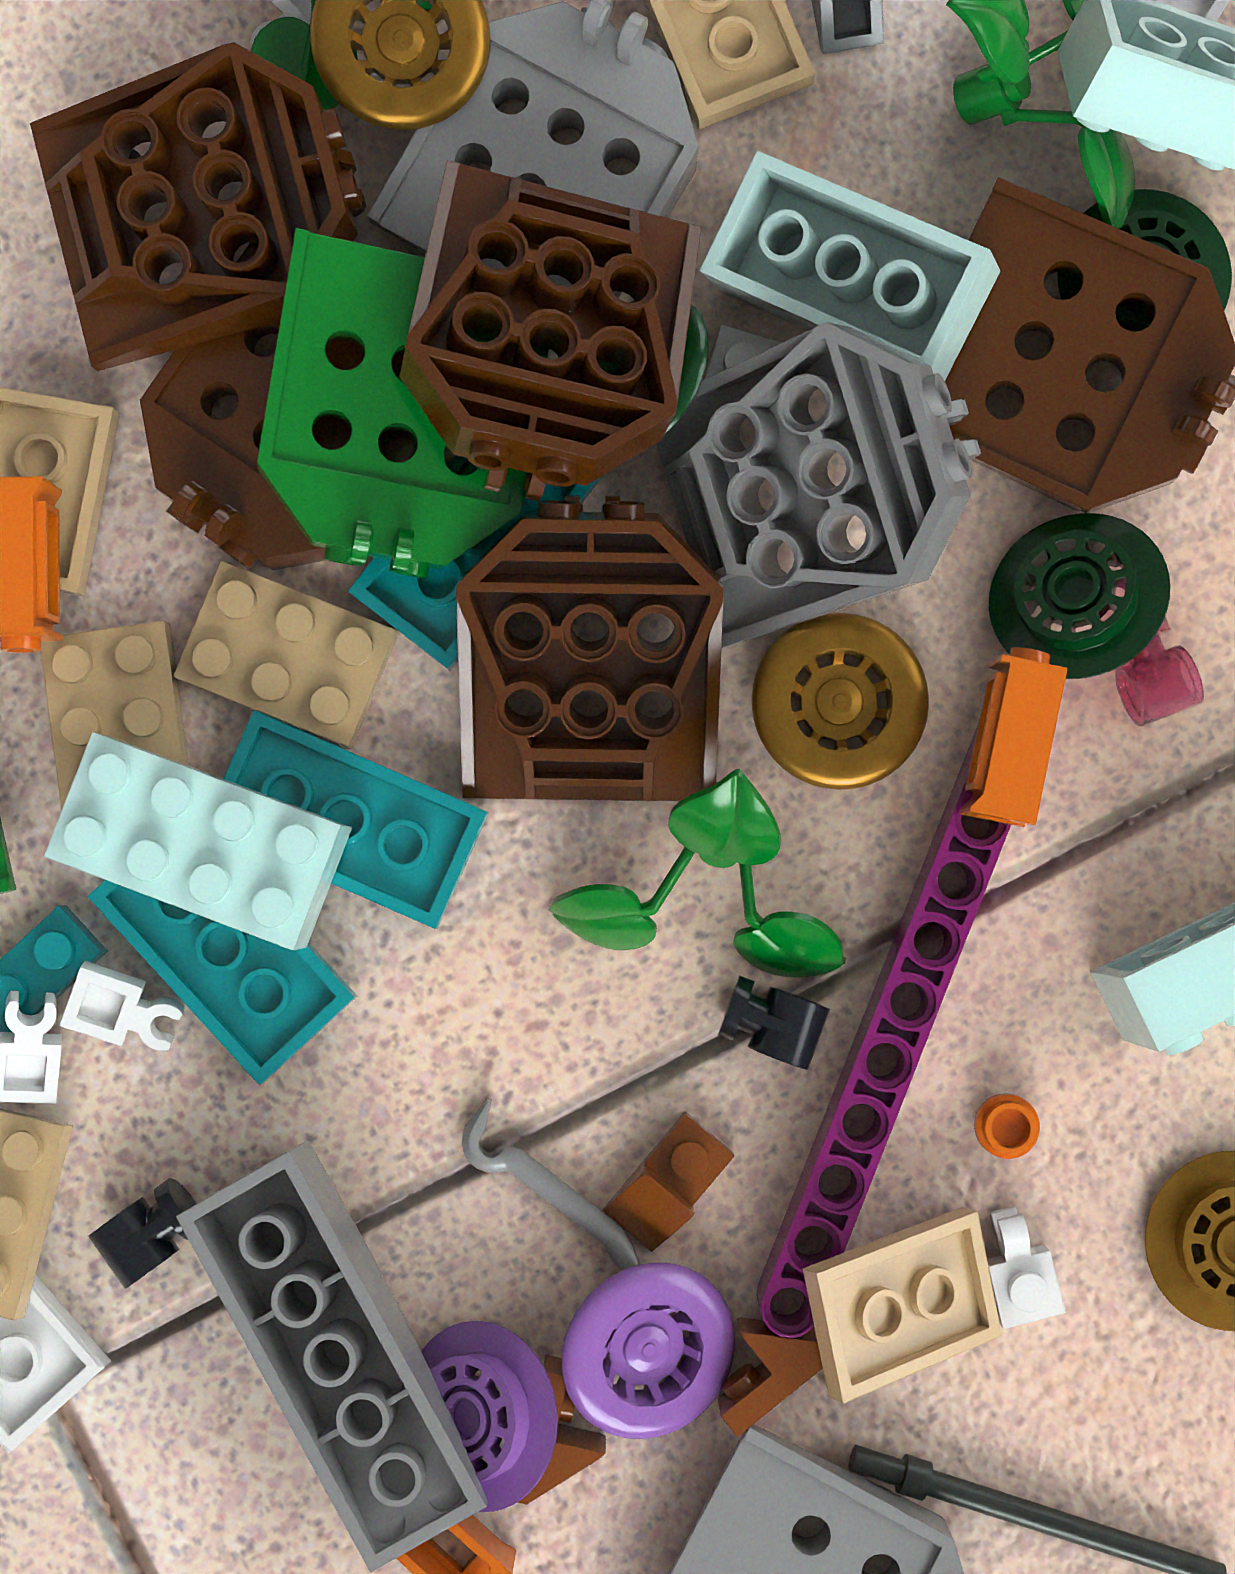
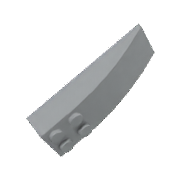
[176,1140,488,1573]

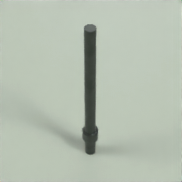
[848,1444,1227,1574]

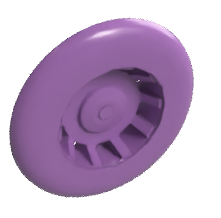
[562,1263,735,1439]
[421,1321,558,1512]

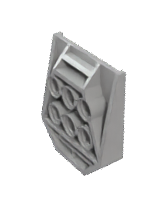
[367,0,699,298]
[656,322,981,648]
[668,1424,964,1574]

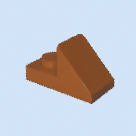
[603,1112,734,1252]
[718,1317,823,1437]
[517,1355,606,1505]

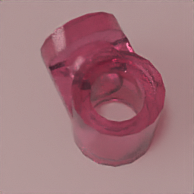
[1115,615,1204,727]

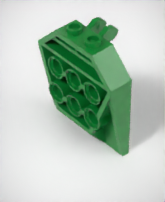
[257,228,549,578]

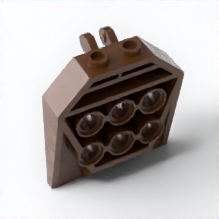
[30,42,367,371]
[400,160,702,502]
[945,177,1235,513]
[140,242,414,570]
[456,495,724,801]

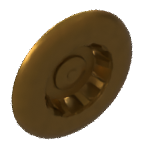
[310,0,490,130]
[751,613,929,790]
[1145,1151,1235,1331]

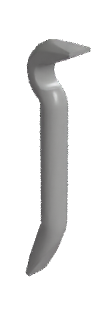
[462,1097,640,1271]

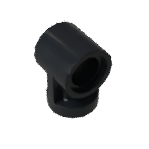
[718,975,830,1070]
[88,1178,197,1289]

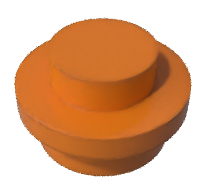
[974,1093,1040,1159]

